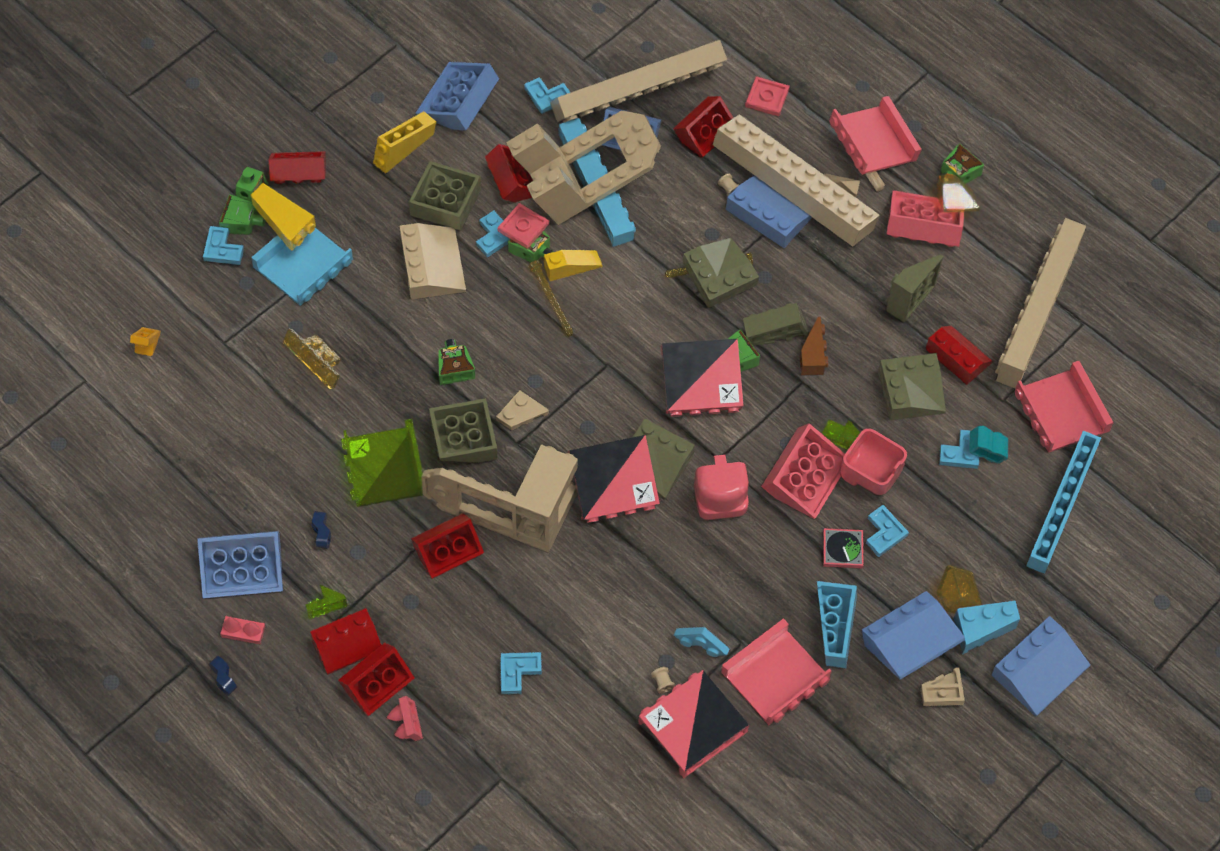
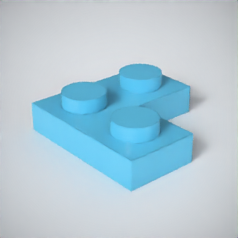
[524,77,570,114]
[476,211,510,257]
[203,226,244,265]
[939,430,979,469]
[866,505,909,557]
[674,627,729,657]
[501,652,542,694]

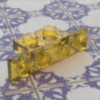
[283,328,341,389]

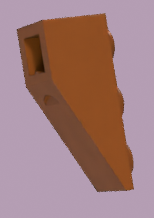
[800,317,828,375]

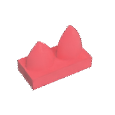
[220,616,265,644]
[387,696,423,741]

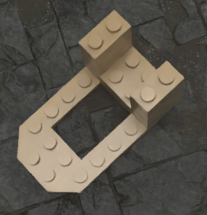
[506,110,661,225]
[421,445,578,553]

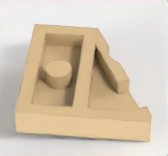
[496,390,549,430]
[921,668,965,706]

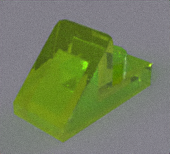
[822,420,860,449]
[305,585,347,620]

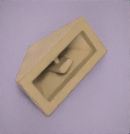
[824,174,860,197]

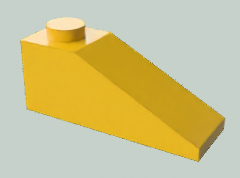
[544,250,602,281]

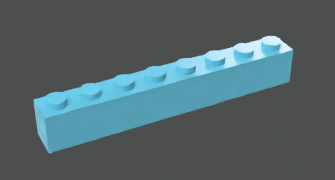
[559,118,636,247]
[1026,431,1101,574]

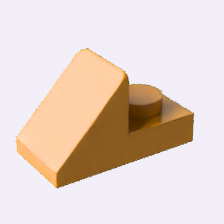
[130,327,161,356]

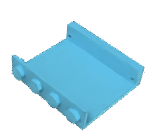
[251,228,353,306]

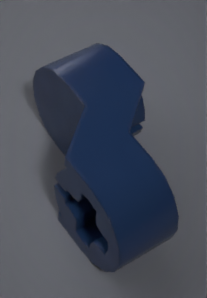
[312,511,331,549]
[208,656,237,696]

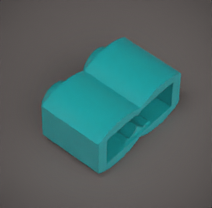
[969,426,1008,464]

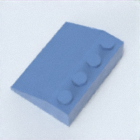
[416,62,499,130]
[726,175,812,248]
[198,531,283,598]
[862,591,965,680]
[992,616,1090,716]

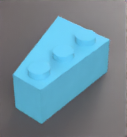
[954,601,1020,654]

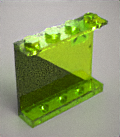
[341,419,423,507]

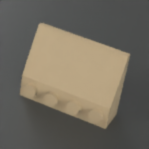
[400,223,466,299]

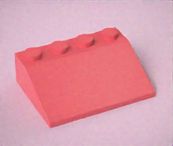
[887,190,964,247]
[761,423,845,519]

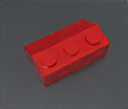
[673,96,733,157]
[485,144,533,203]
[269,151,326,184]
[926,326,993,385]
[411,513,484,579]
[310,608,381,675]
[338,642,415,716]

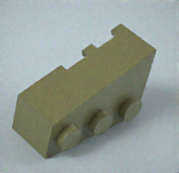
[743,303,808,346]

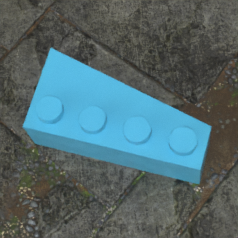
[817,581,857,668]

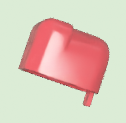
[840,429,907,495]
[694,455,749,520]

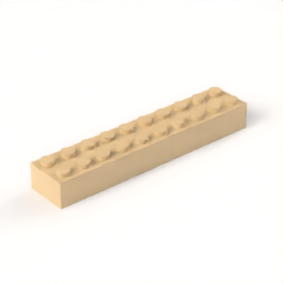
[550,40,727,123]
[713,114,880,246]
[995,218,1086,389]

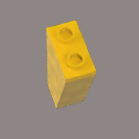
[373,112,436,173]
[251,183,316,251]

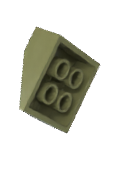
[409,161,481,230]
[682,238,759,308]
[886,254,944,323]
[878,353,946,420]
[429,398,498,463]
[633,419,695,499]

